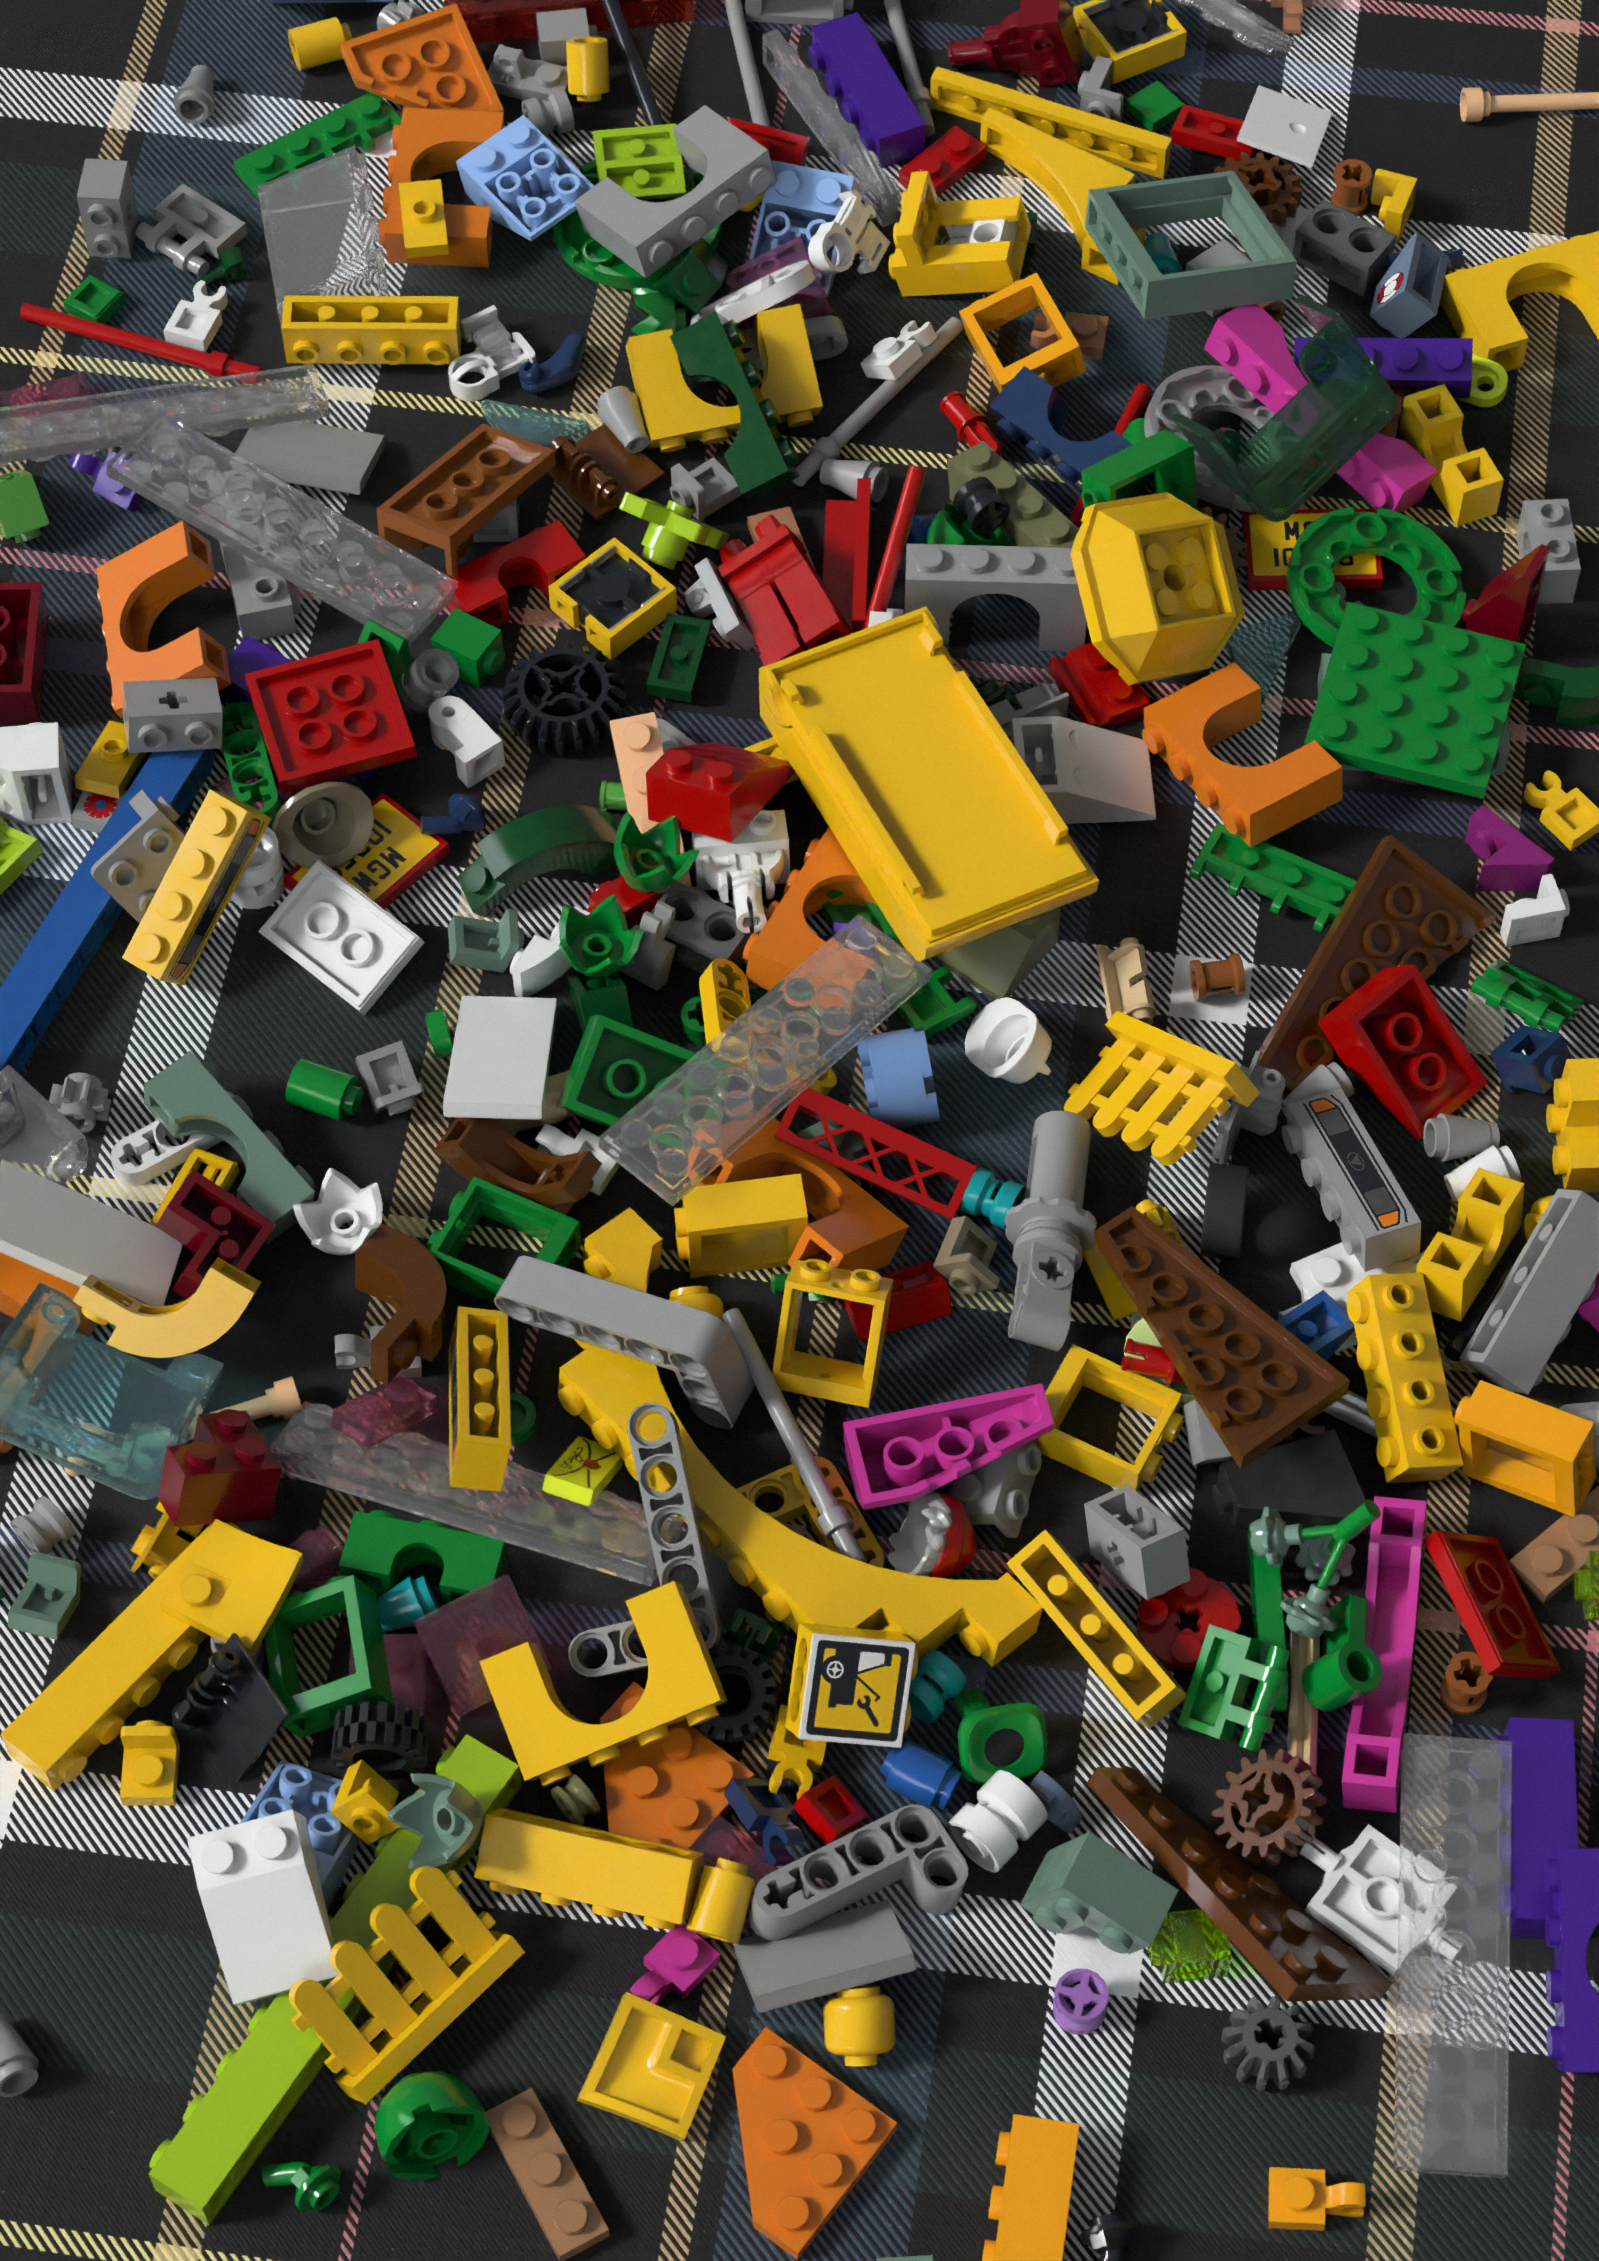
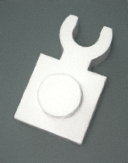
[163,280,228,352]
[860,321,937,380]

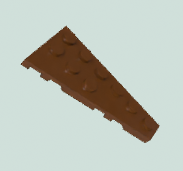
[1249,835,1498,1095]
[1095,1206,1350,1469]
[1087,1766,1393,2002]

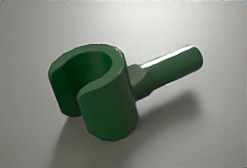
[190,247,247,289]

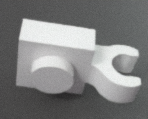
[535,1124,624,1196]

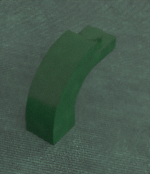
[1514,657,1599,725]
[456,805,618,917]

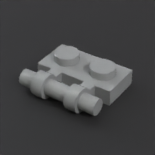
[135,184,247,277]

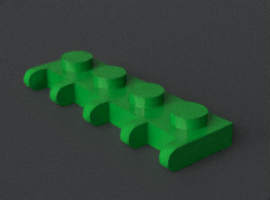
[233,92,402,205]
[1189,822,1357,933]
[819,889,977,1040]

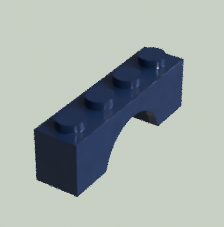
[989,366,1154,500]

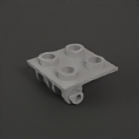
[1212,1050,1286,1164]

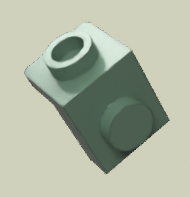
[448,908,524,973]
[8,1551,81,1640]

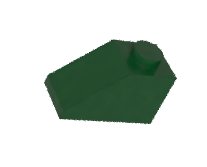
[649,237,728,318]
[567,973,634,1037]

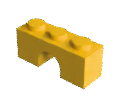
[1398,384,1504,527]
[1416,1168,1525,1322]

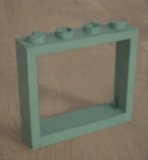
[1085,171,1299,320]

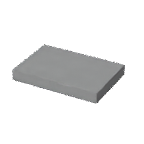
[231,414,384,495]
[733,1899,916,2013]

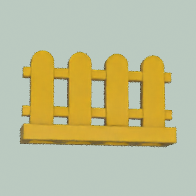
[1064,1011,1260,1166]
[289,1866,525,2104]

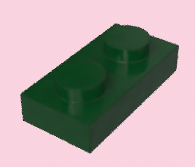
[647,613,712,703]

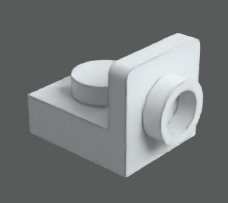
[1500,874,1569,947]

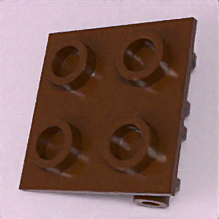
[546,424,665,521]

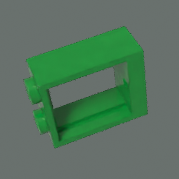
[1081,429,1198,510]
[426,1176,581,1306]
[264,1575,394,1738]

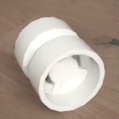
[230,827,285,909]
[947,1770,1048,1873]

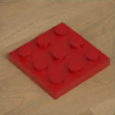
[245,639,417,793]

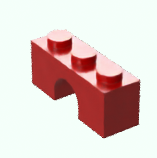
[441,520,586,628]

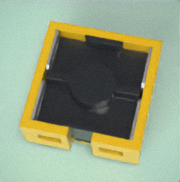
[1073,0,1187,84]
[548,537,677,660]

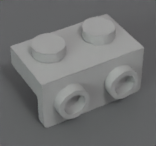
[948,1440,1042,1538]

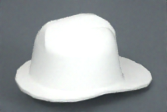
[964,997,1052,1084]

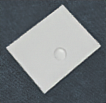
[1236,85,1333,169]

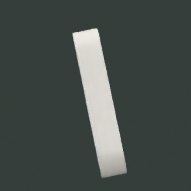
[111,1090,234,1186]

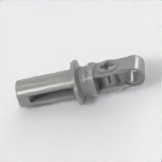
[1004,1110,1097,1352]

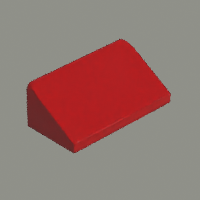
[842,1261,952,1341]

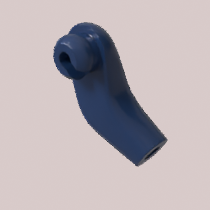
[519,333,587,394]

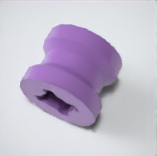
[1053,1968,1109,2035]

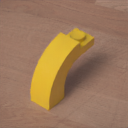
[72,1257,262,1358]

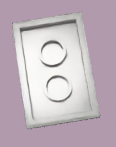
[258,859,425,1016]

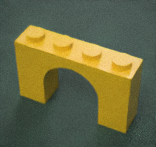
[1440,231,1599,371]
[626,304,823,453]
[479,1581,728,1787]

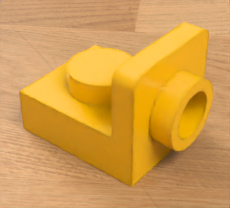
[1371,169,1417,244]
[120,1720,180,1806]
[330,1760,401,1845]

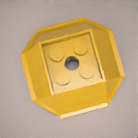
[1070,492,1245,686]

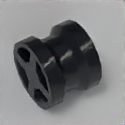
[953,477,1010,535]

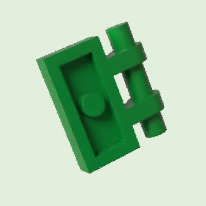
[1470,958,1585,1033]
[1178,1624,1291,1753]

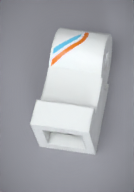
[429,696,506,789]

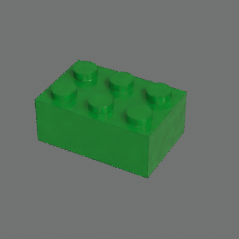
[556,1015,735,1158]

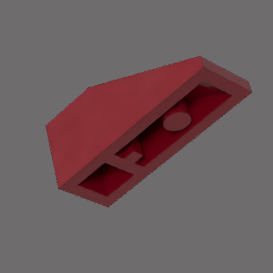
[1460,544,1550,644]

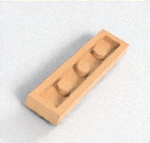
[609,712,692,899]

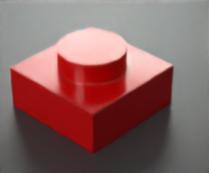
[793,1775,868,1845]

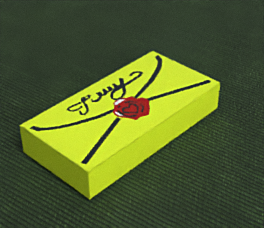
[542,1436,623,1506]

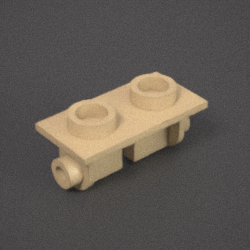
[1096,937,1156,1025]

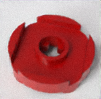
[1136,1568,1241,1675]

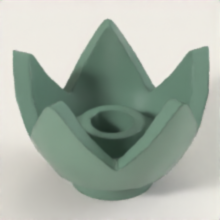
[386,1774,483,1869]

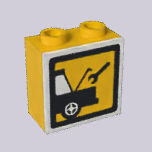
[785,1623,918,1748]

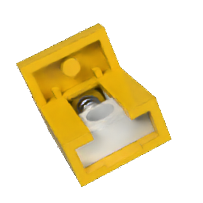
[888,171,1031,297]

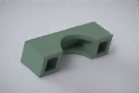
[144,1051,316,1244]

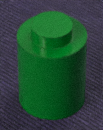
[285,1058,364,1122]
[1302,1641,1382,1712]

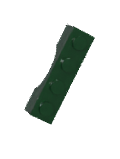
[670,312,800,501]

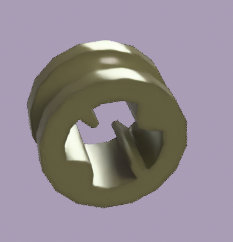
[551,1774,601,1826]

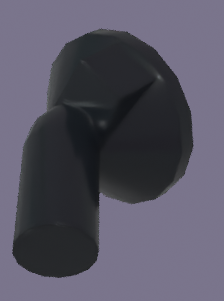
[1080,2214,1136,2261]

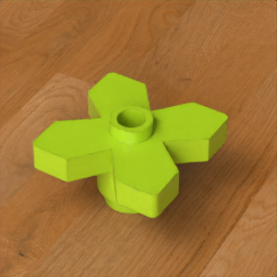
[619,492,730,570]

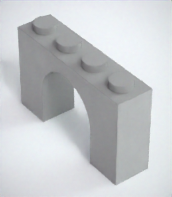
[574,105,777,278]
[904,543,1087,651]

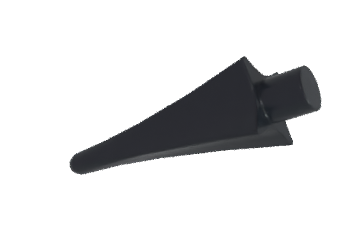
[1442,1260,1514,1361]

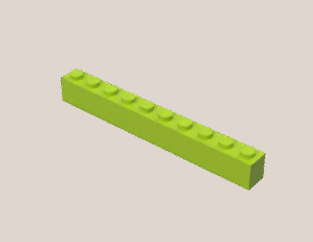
[149,1734,522,2225]

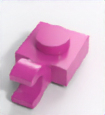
[630,1923,720,2005]

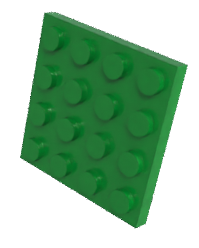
[1304,601,1526,799]

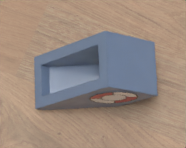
[1370,232,1449,338]

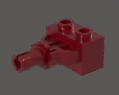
[948,0,1084,87]

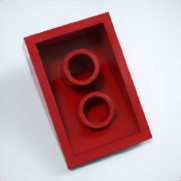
[646,742,795,842]
[1318,964,1488,1139]

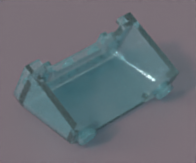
[0,1282,224,1500]

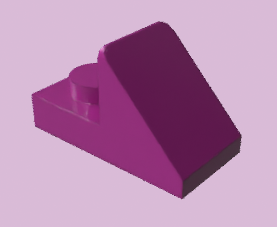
[1465,805,1555,891]

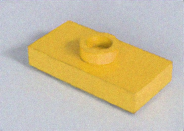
[398,179,449,259]
[75,720,147,799]

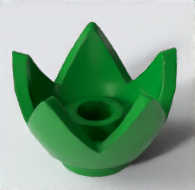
[631,288,686,335]
[614,812,700,892]
[558,894,644,978]

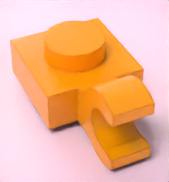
[1268,2167,1365,2231]

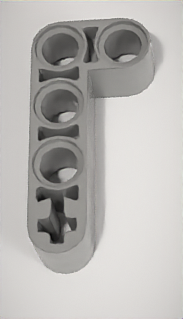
[749,1804,968,1940]

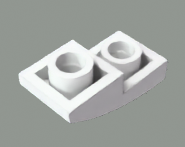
[510,906,590,997]

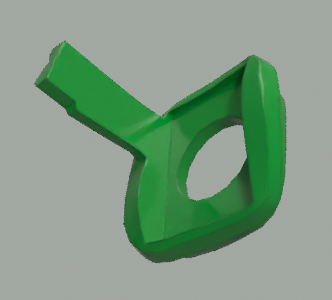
[953,1689,1048,1784]

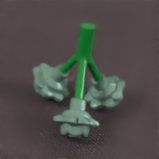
[1250,1500,1381,1639]

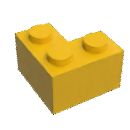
[1546,1058,1599,1193]

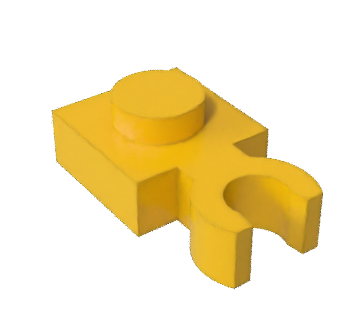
[1524,770,1599,851]
[767,1704,827,1800]

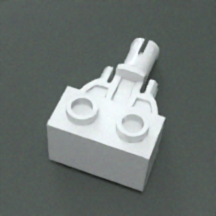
[692,810,790,933]

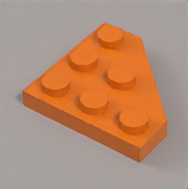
[340,3,504,112]
[600,1682,755,1851]
[732,2027,897,2260]

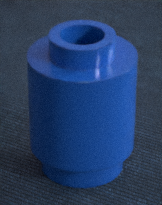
[880,1739,963,1811]

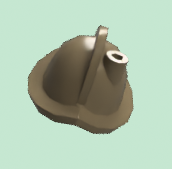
[272,782,374,869]

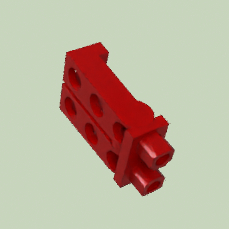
[717,515,853,666]

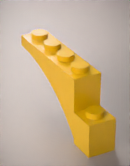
[980,107,1146,285]

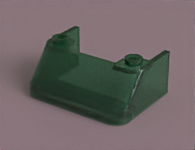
[1172,294,1396,522]

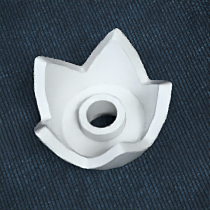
[293,1168,383,1256]

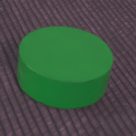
[425,1008,454,1059]
[510,1392,537,1445]

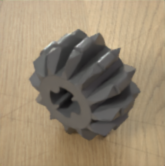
[1221,1995,1315,2092]

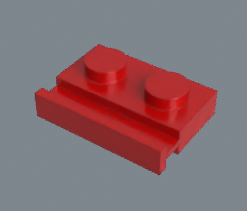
[1048,642,1150,728]

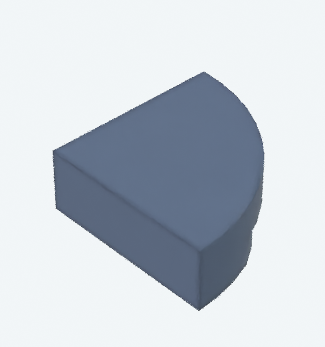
[1030,1770,1082,1833]

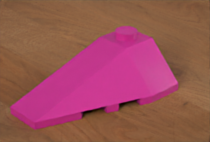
[843,1383,1054,1510]

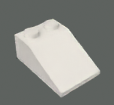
[187,1809,338,2005]

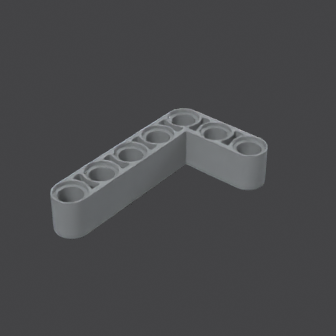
[494,1256,755,1430]
[568,1402,721,1678]

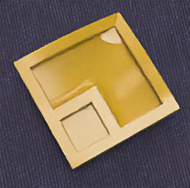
[160,1519,304,1656]
[577,1992,726,2141]

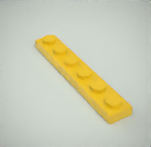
[930,66,1172,179]

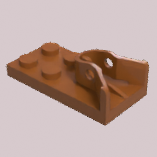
[377,424,556,577]

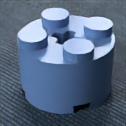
[856,1027,940,1129]

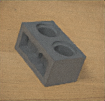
[1293,199,1396,297]
[651,881,756,974]

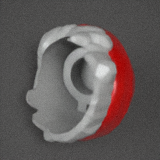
[888,1491,977,1579]

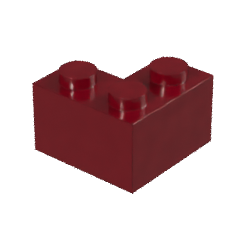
[156,1169,276,1300]
[158,1409,282,1527]

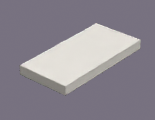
[443,996,557,1120]
[0,1159,183,1306]

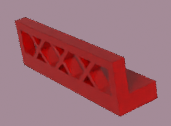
[820,478,871,643]
[774,1083,977,1221]

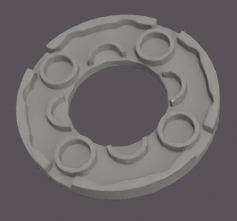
[1144,365,1315,513]

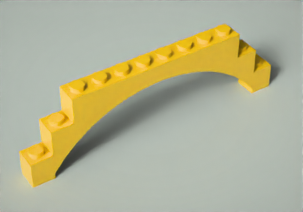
[558,1207,1043,1667]

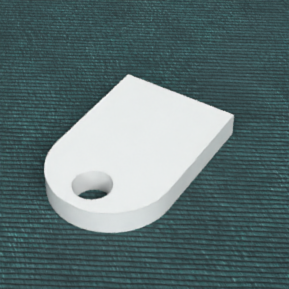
[690,260,816,325]

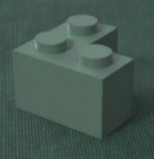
[1020,1832,1178,1954]

